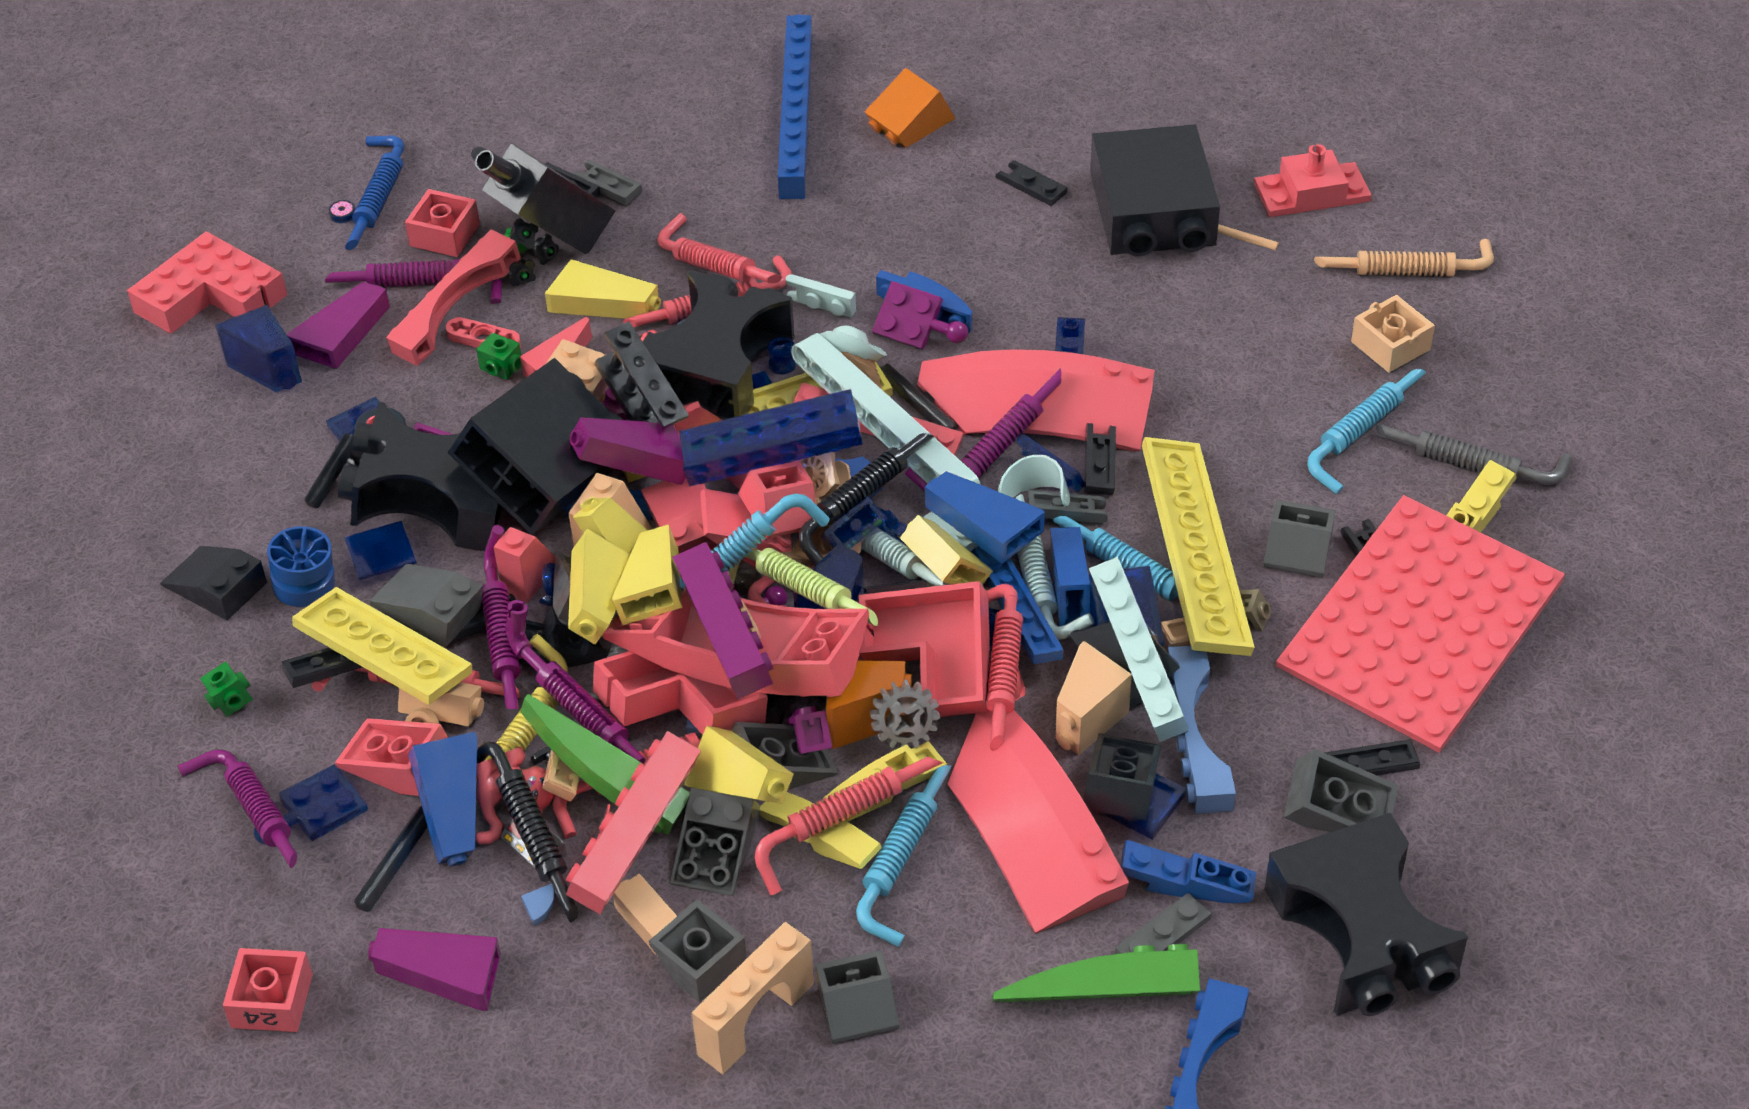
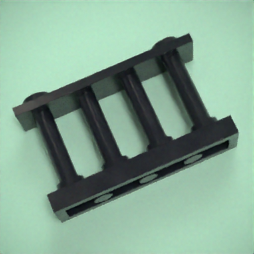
[594,321,689,429]

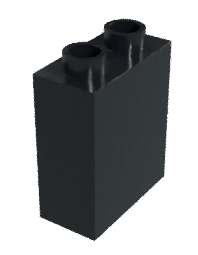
[1090,124,1220,257]
[447,358,623,535]

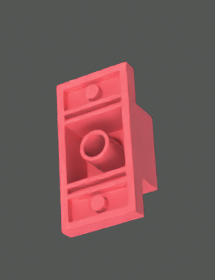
[1254,144,1372,217]

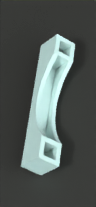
[1089,557,1189,742]

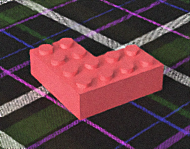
[127,231,287,334]
[859,581,991,717]
[593,651,768,735]

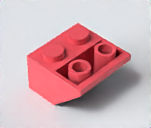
[738,461,815,539]

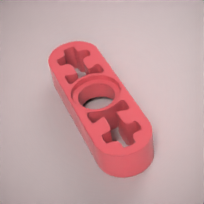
[446,317,521,348]

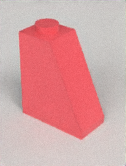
[494,527,555,603]

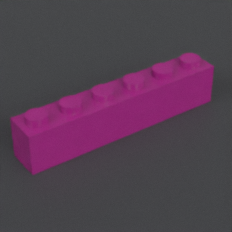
[672,542,774,699]

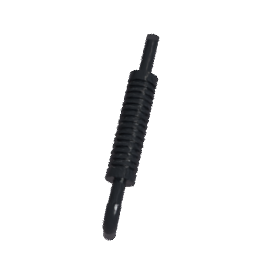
[798,433,934,575]
[477,741,578,923]

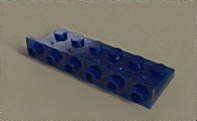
[679,389,863,487]

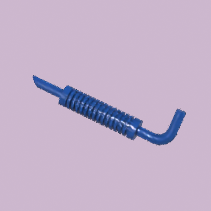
[345,135,405,250]

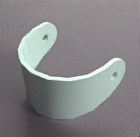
[998,455,1070,506]

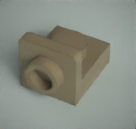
[1239,589,1271,631]

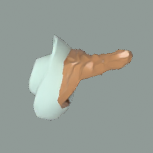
[820,325,887,389]

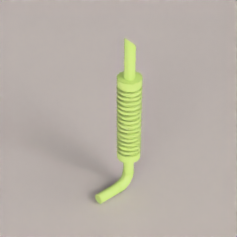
[728,547,878,626]

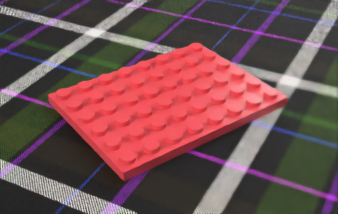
[1276,495,1565,753]

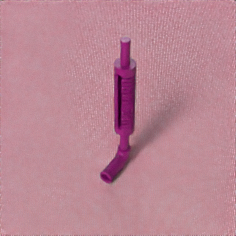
[505,600,646,764]

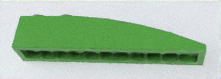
[521,694,690,835]
[992,944,1200,1002]

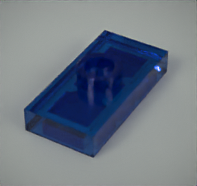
[326,396,380,441]

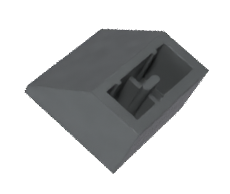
[1263,500,1336,577]
[815,950,899,1044]

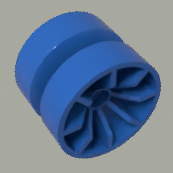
[267,526,335,607]

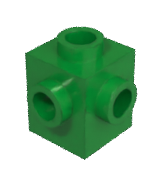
[476,332,522,380]
[200,661,253,717]

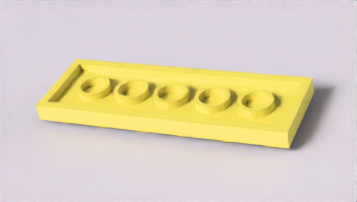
[292,587,472,705]

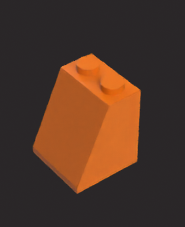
[864,67,956,148]
[826,661,912,749]

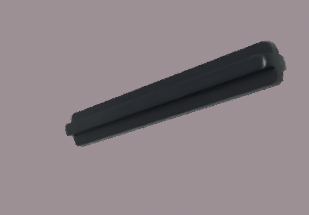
[880,364,956,430]
[354,806,428,912]

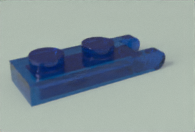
[1016,434,1084,492]

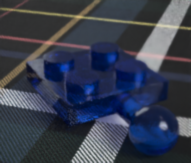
[253,764,368,845]

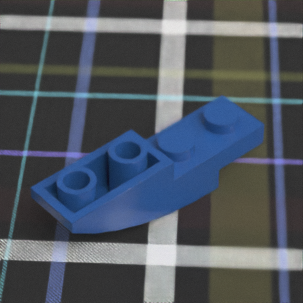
[876,270,972,333]
[1120,840,1256,903]

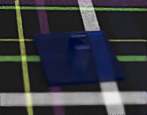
[344,521,417,581]

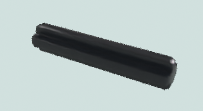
[304,433,354,508]

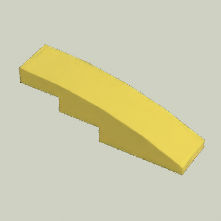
[759,792,882,869]

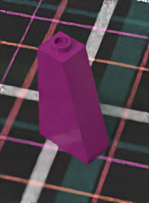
[286,282,390,369]
[570,417,693,484]
[368,928,501,1011]

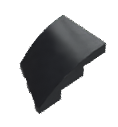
[519,605,610,668]
[1070,621,1180,709]

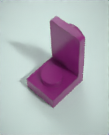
[786,706,832,754]

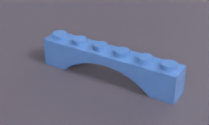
[1168,645,1236,814]

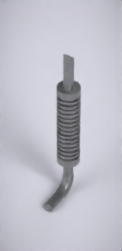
[1377,424,1572,485]

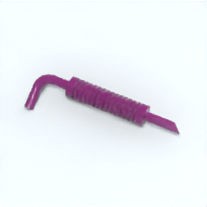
[325,259,503,304]
[905,368,1061,492]
[482,525,521,709]
[177,749,298,868]

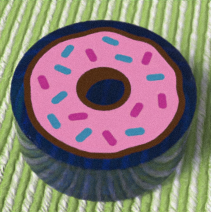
[329,200,355,223]

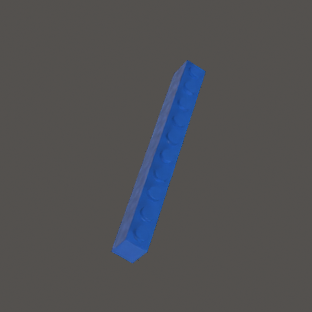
[778,14,813,199]

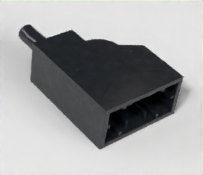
[471,142,616,254]

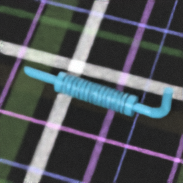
[1307,369,1426,495]
[680,493,830,592]
[1053,516,1179,601]
[856,765,951,947]

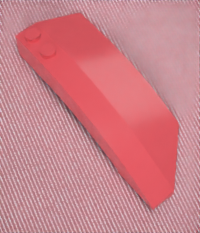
[917,350,1154,452]
[602,588,870,697]
[947,710,1129,934]

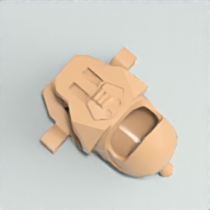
[777,432,851,505]

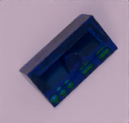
[821,496,888,555]

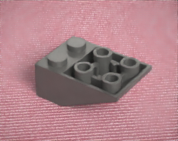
[670,788,760,896]

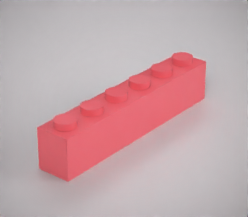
[566,731,701,915]

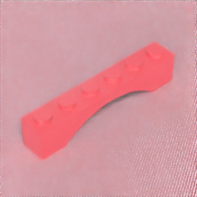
[386,229,521,366]

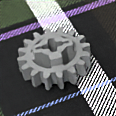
[870,680,940,748]

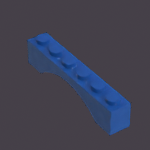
[1165,978,1249,1109]

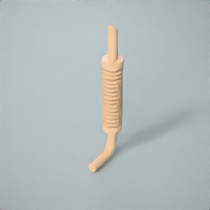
[1314,239,1494,277]

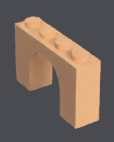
[692,922,814,1074]

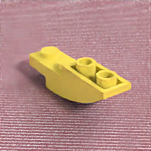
[1446,460,1516,532]
[824,741,947,822]

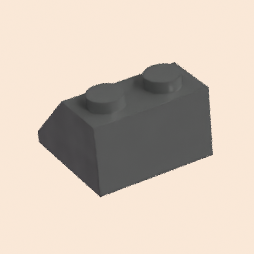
[649,899,747,1002]

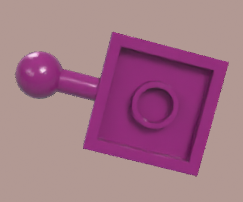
[872,281,968,350]

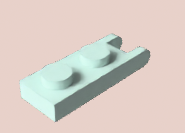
[786,274,856,318]

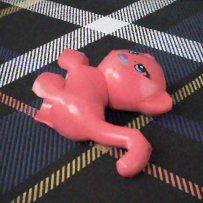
[475,747,555,844]

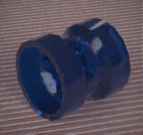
[768,337,796,375]

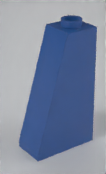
[925,471,1045,564]
[1050,527,1090,629]
[408,732,477,867]

